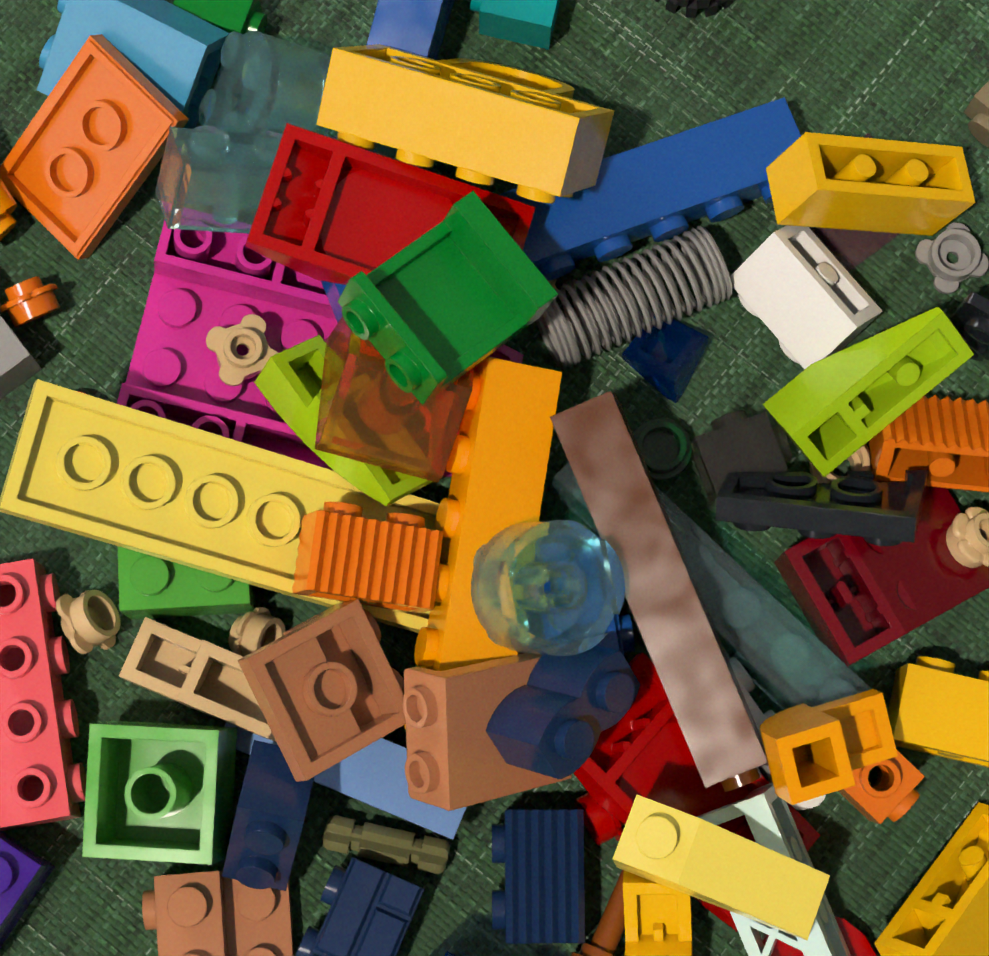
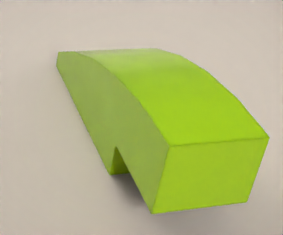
[254,335,439,506]

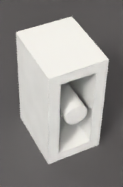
[730,225,883,369]

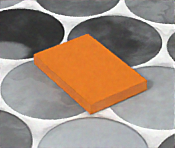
[0,34,189,260]

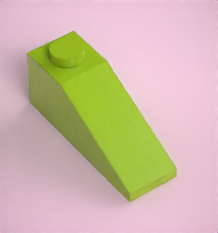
[762,307,974,477]

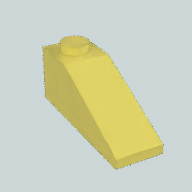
[613,795,830,941]

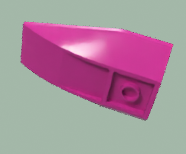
[117,201,524,477]

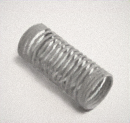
[536,226,732,370]

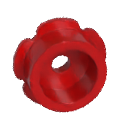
[574,792,624,846]

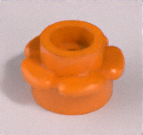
[0,276,60,327]

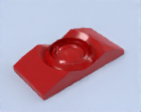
[246,123,536,285]
[574,652,820,932]

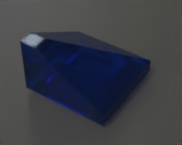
[622,314,709,403]

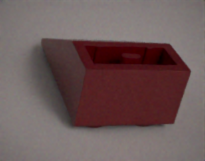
[774,487,989,672]

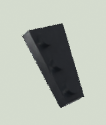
[715,470,928,546]

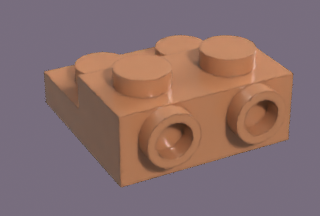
[237,599,406,782]
[142,871,295,956]

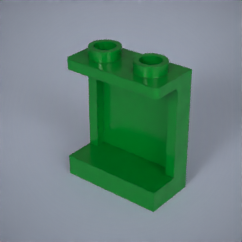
[337,191,558,405]

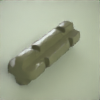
[323,815,450,874]

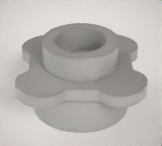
[915,223,989,294]

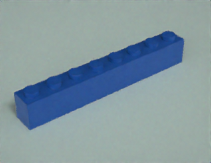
[321,97,801,343]

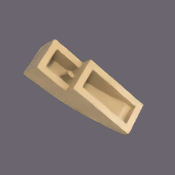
[119,617,277,743]

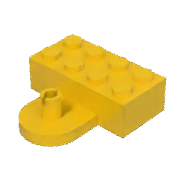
[316,44,614,203]

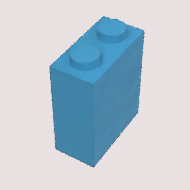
[37,0,230,157]

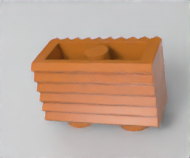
[869,394,989,493]
[292,502,443,613]

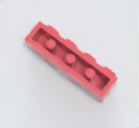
[0,559,86,831]

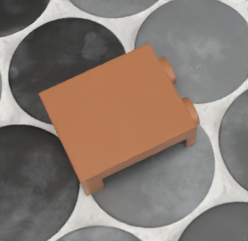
[402,642,572,811]

